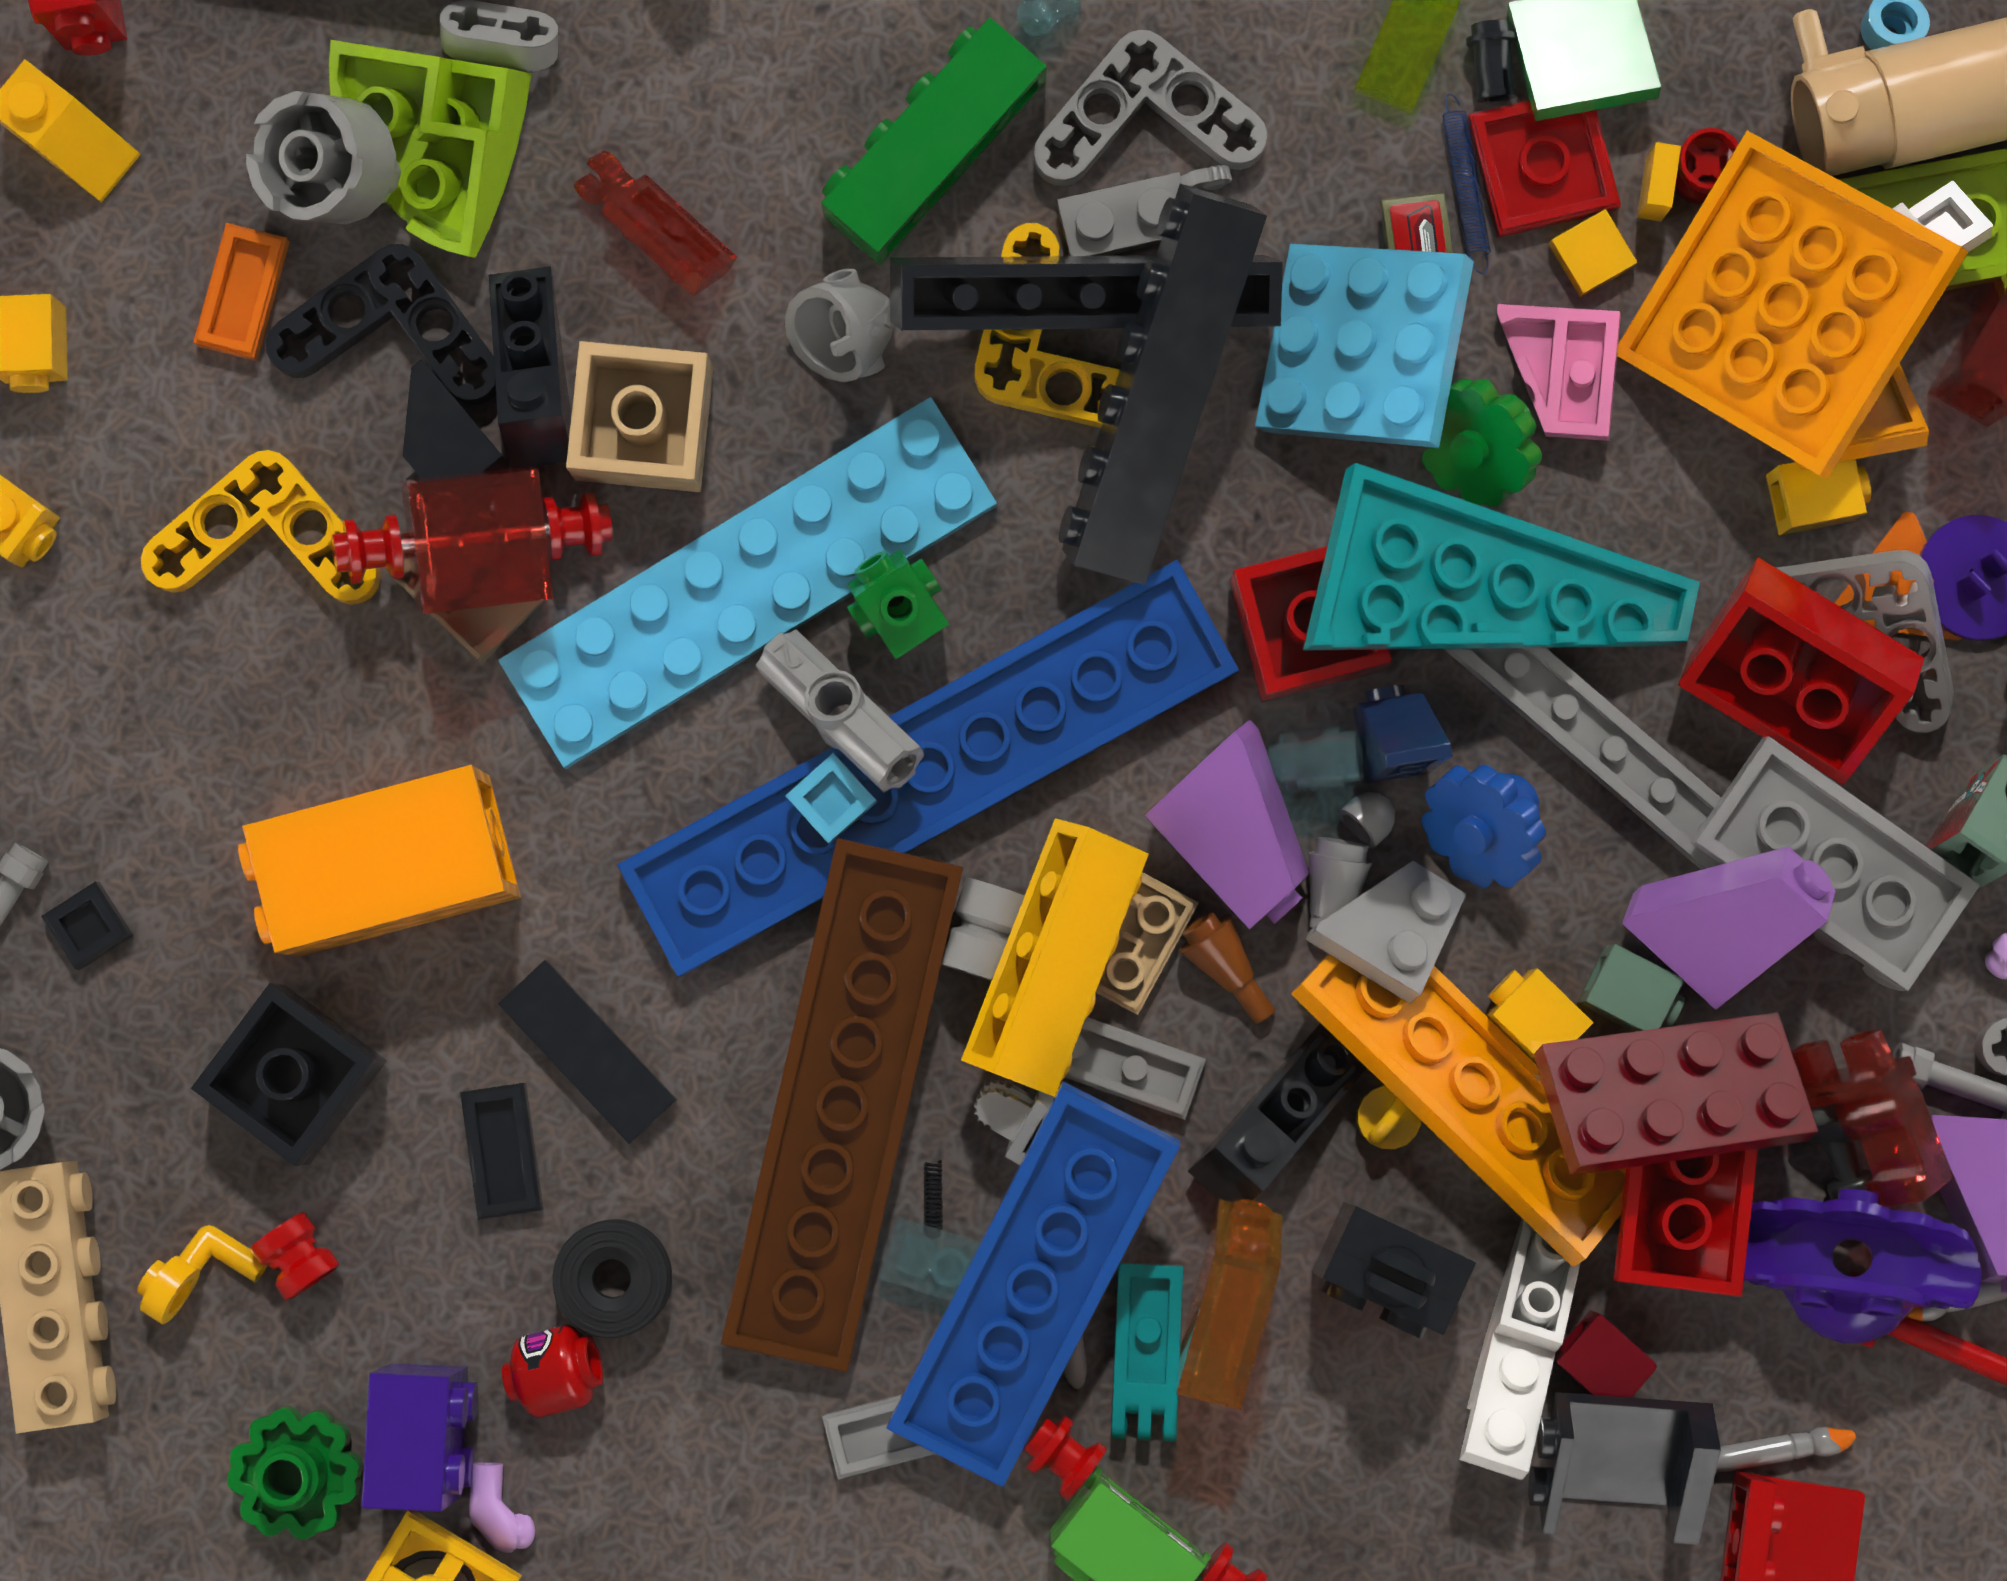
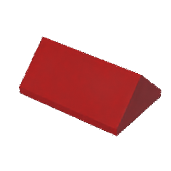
[1613,1148,1758,1297]

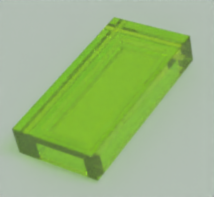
[1354,0,1461,114]

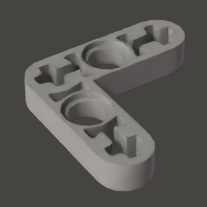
[1034,30,1267,187]
[1776,550,1954,733]

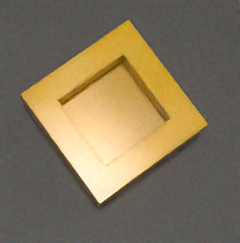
[1637,142,1681,222]
[1549,209,1638,298]

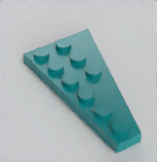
[1303,463,1700,650]

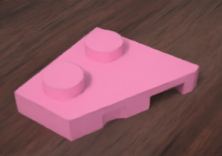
[1497,304,1621,441]

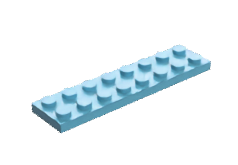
[498,397,997,769]

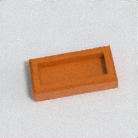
[193,223,290,361]

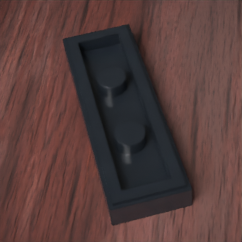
[498,960,678,1144]

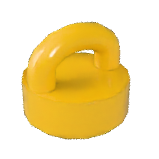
[1356,1086,1421,1149]

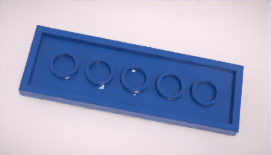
[886,1082,1181,1487]

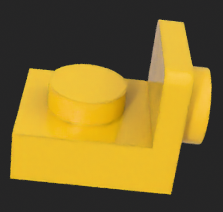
[0,475,60,568]

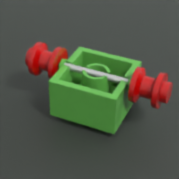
[1023,1415,1268,1581]

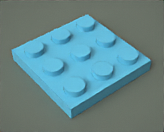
[1255,244,1474,448]

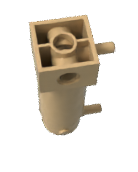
[1791,9,2007,176]

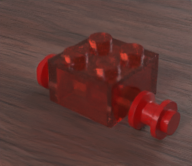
[332,467,613,614]

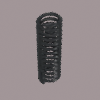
[923,1160,943,1227]

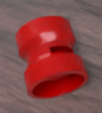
[1675,127,1739,204]
[250,1212,341,1302]

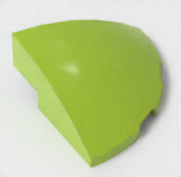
[329,40,532,258]

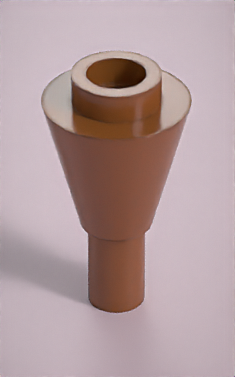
[1179,912,1276,1024]

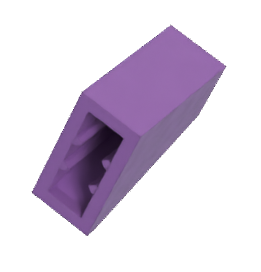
[1145,720,1309,929]
[1622,846,1836,1010]
[1916,1115,2007,1295]

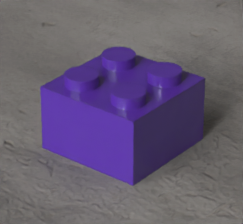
[362,1363,478,1512]

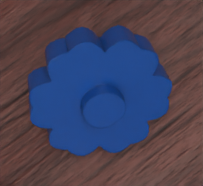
[1421,764,1546,888]

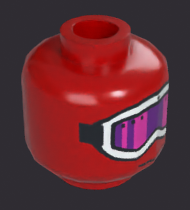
[502,1325,603,1418]

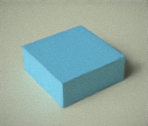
[785,753,877,845]

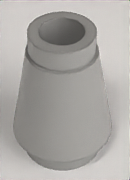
[1309,837,1372,928]

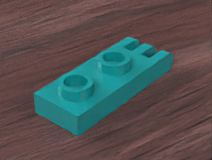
[1112,1262,1184,1442]

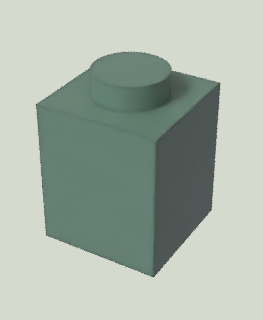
[1576,944,1685,1032]

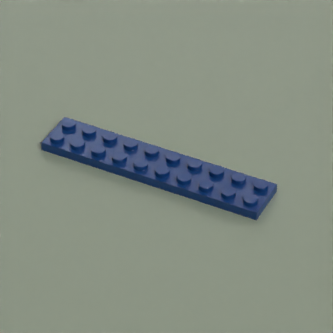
[617,559,1239,978]

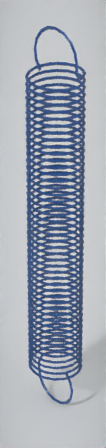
[1442,94,1491,274]

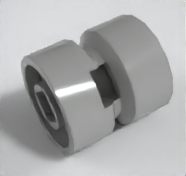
[941,877,1025,982]

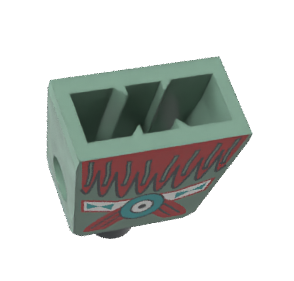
[1925,755,2007,889]

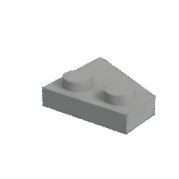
[1305,861,1466,1003]

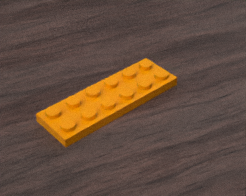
[1291,954,1626,1267]

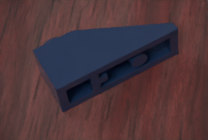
[1353,685,1453,784]

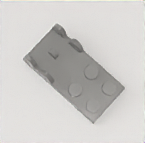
[1690,736,1980,991]

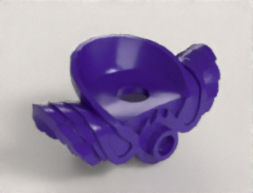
[1744,1189,1981,1344]

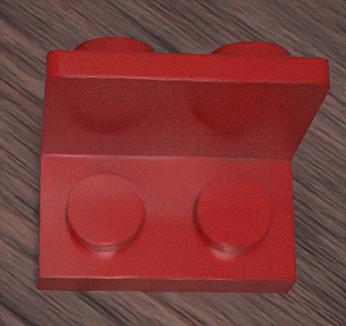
[1720,1471,1865,1581]

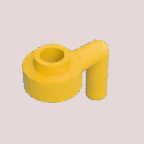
[137,1225,267,1325]

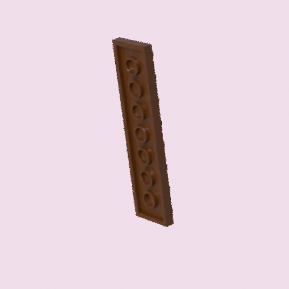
[721,838,963,1372]

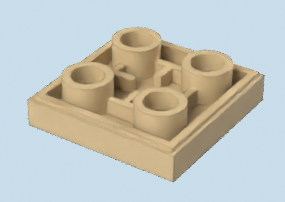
[1096,872,1198,1015]

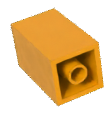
[238,764,521,957]

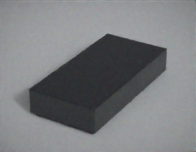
[460,1083,544,1220]

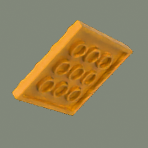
[1617,130,1968,479]

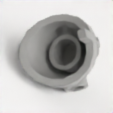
[784,269,894,382]

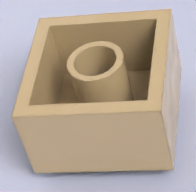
[566,341,714,492]

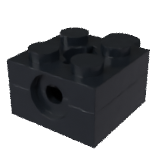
[1312,1202,1476,1339]

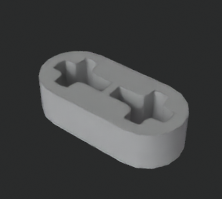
[440,0,558,72]

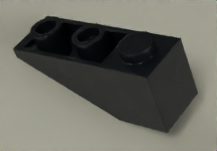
[488,266,571,470]
[1187,1023,1367,1215]

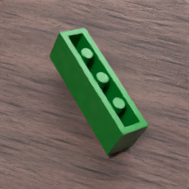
[821,17,1047,266]

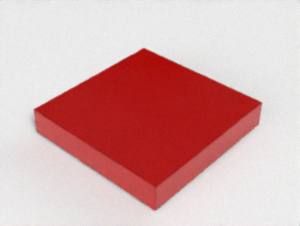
[1467,100,1621,238]

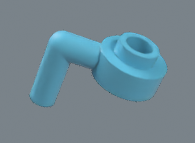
[1860,0,1930,50]

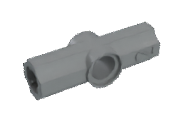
[756,630,924,792]

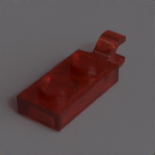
[574,150,738,296]

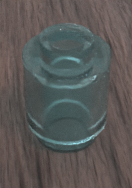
[1268,725,1364,794]

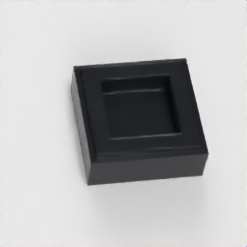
[41,881,134,970]

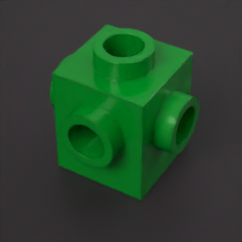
[847,549,949,659]

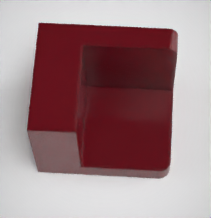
[1553,1310,1657,1398]

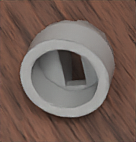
[1339,792,1395,848]

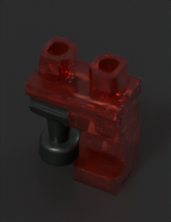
[1791,1028,1954,1207]

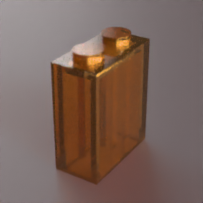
[1176,1199,1282,1410]

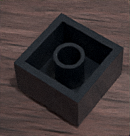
[190,983,387,1166]

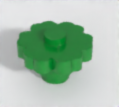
[1422,378,1542,507]
[227,1406,364,1540]

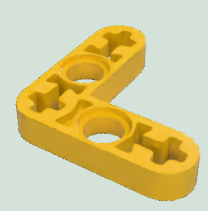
[975,223,1120,428]
[141,450,381,605]

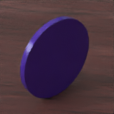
[1919,515,2007,641]

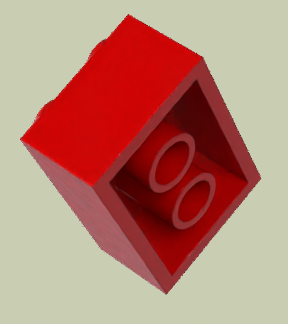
[1678,557,1925,786]

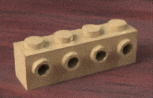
[0,1161,116,1434]

